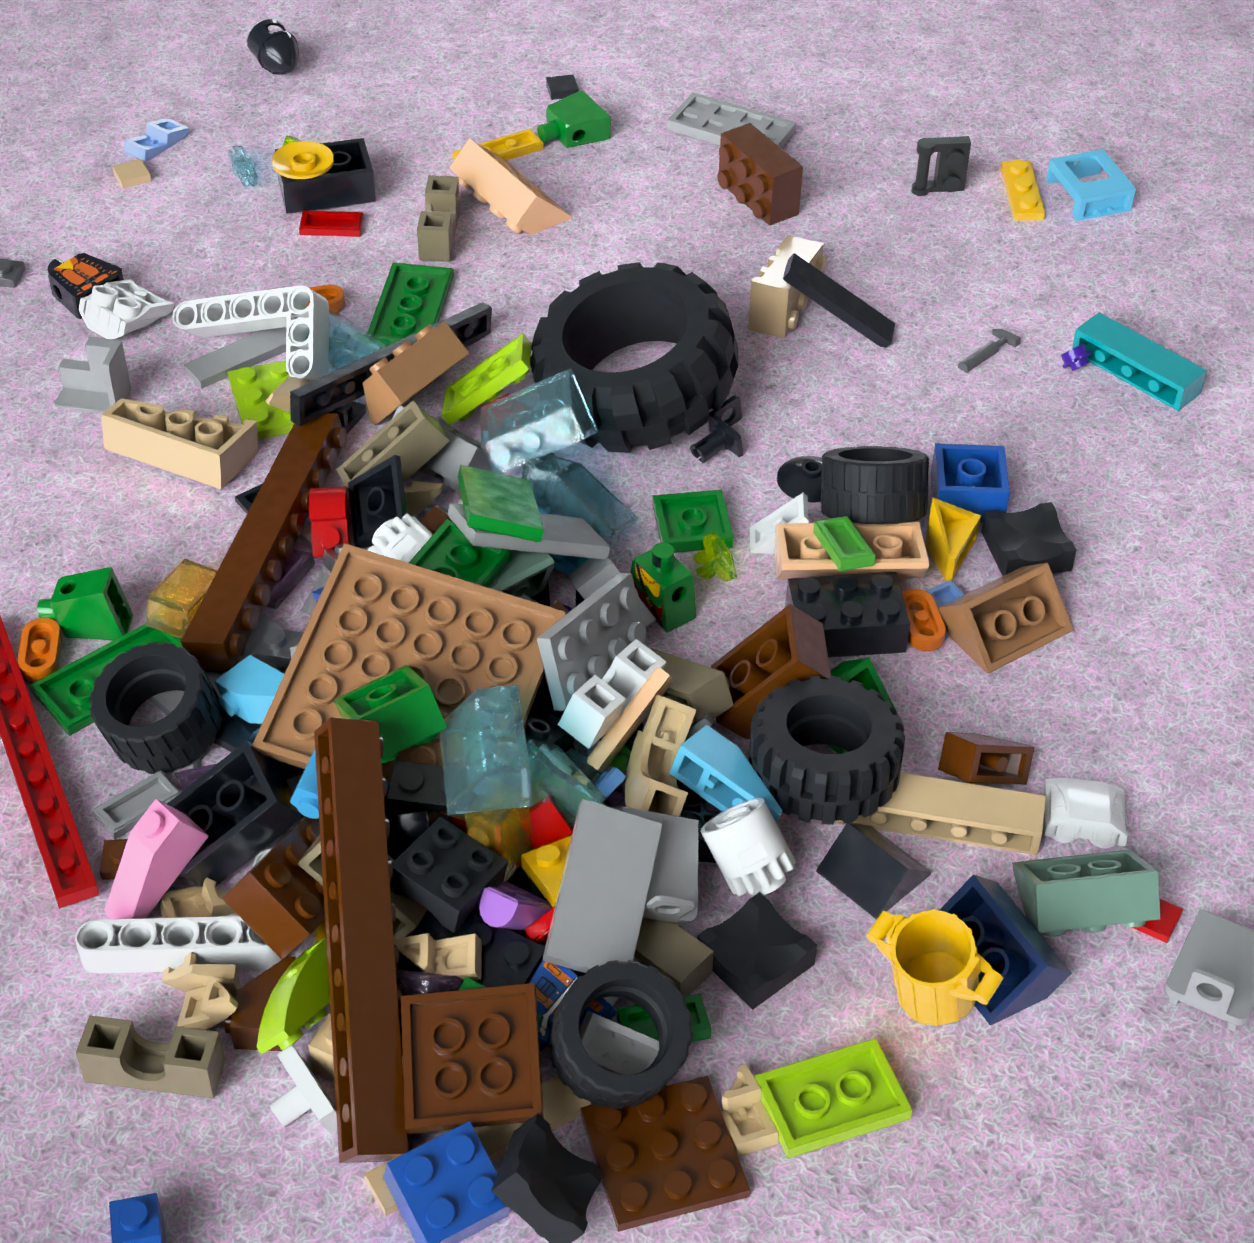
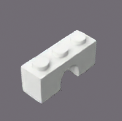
[558,639,667,749]

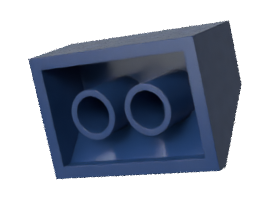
[939,874,1072,1025]

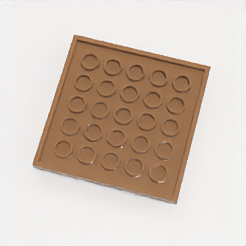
[252,543,566,827]

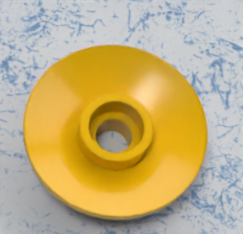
[272,141,334,179]

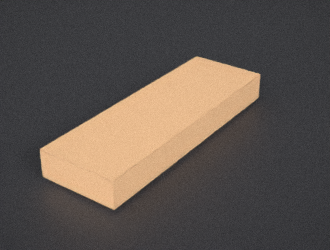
[586,667,674,773]

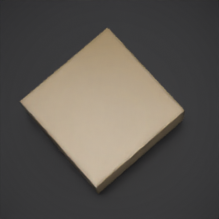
[112,158,151,189]

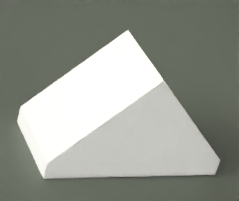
[750,493,809,554]

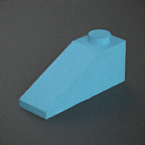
[214,655,284,724]
[669,725,782,824]

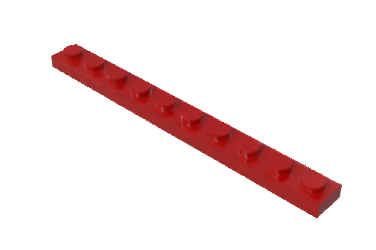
[0,615,100,909]

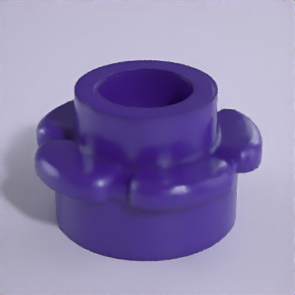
[1060,344,1092,371]

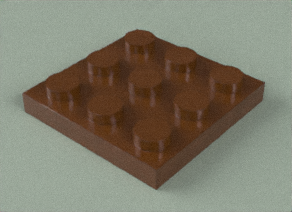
[401,983,544,1134]
[581,1076,750,1232]

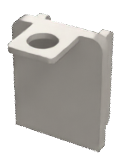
[619,806,699,924]
[1165,908,1254,1031]

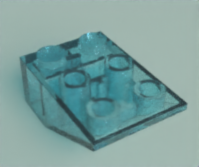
[521,454,638,538]

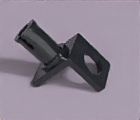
[690,394,743,463]

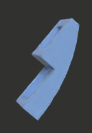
[124,118,189,161]

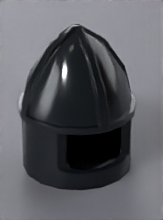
[247,19,299,75]

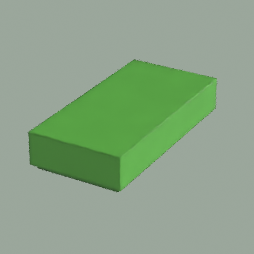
[813,516,875,571]

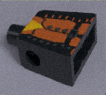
[47,253,124,319]

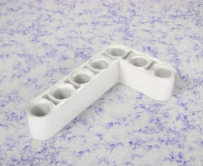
[172,286,329,382]
[75,849,288,973]

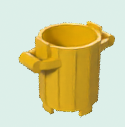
[866,909,1003,1026]

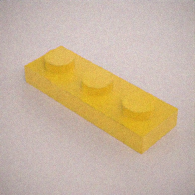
[1000,159,1045,220]

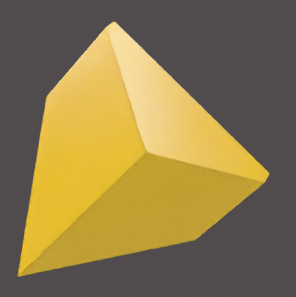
[925,497,981,581]

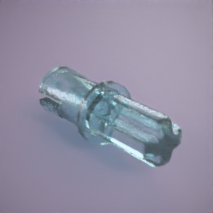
[228,145,258,188]

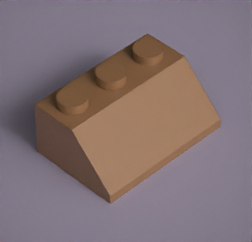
[363,321,469,425]
[938,563,1074,674]

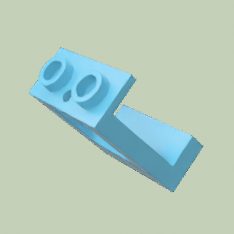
[1046,149,1136,221]

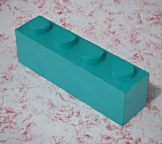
[1072,312,1207,411]

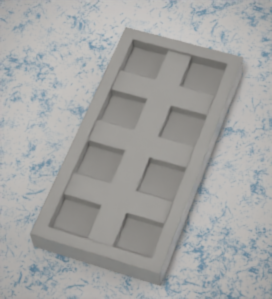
[667,92,796,149]
[537,573,647,711]

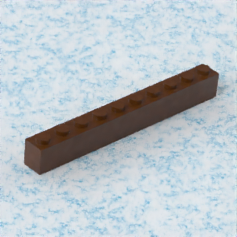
[181,413,347,671]
[314,717,411,1163]

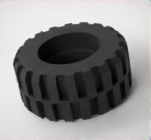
[748,676,905,825]

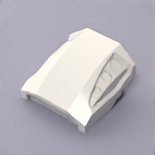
[79,279,174,339]
[1044,777,1128,848]

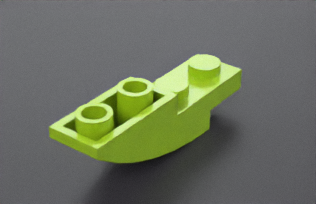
[257,937,330,1054]

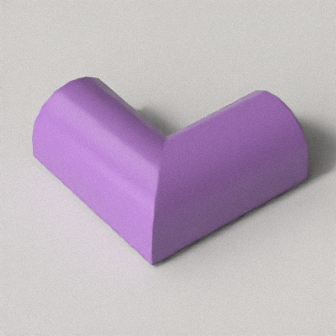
[476,881,553,931]

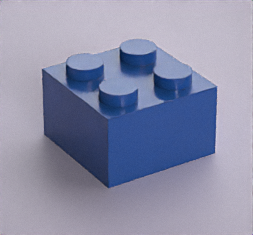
[930,443,1010,523]
[383,1121,511,1243]

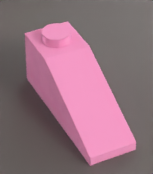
[105,799,209,919]

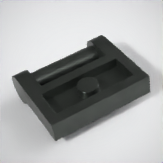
[911,136,971,196]

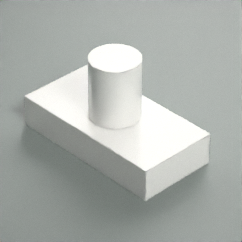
[579,1011,659,1075]
[269,1045,337,1136]

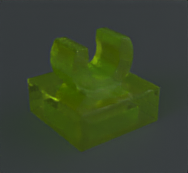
[693,532,737,581]

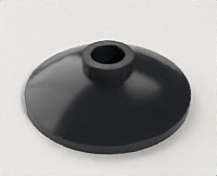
[777,456,822,503]

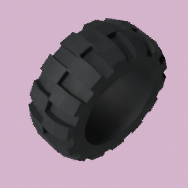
[530,262,738,453]

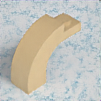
[625,695,697,817]

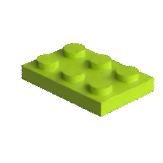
[441,333,532,426]
[227,361,294,439]
[754,1038,913,1159]

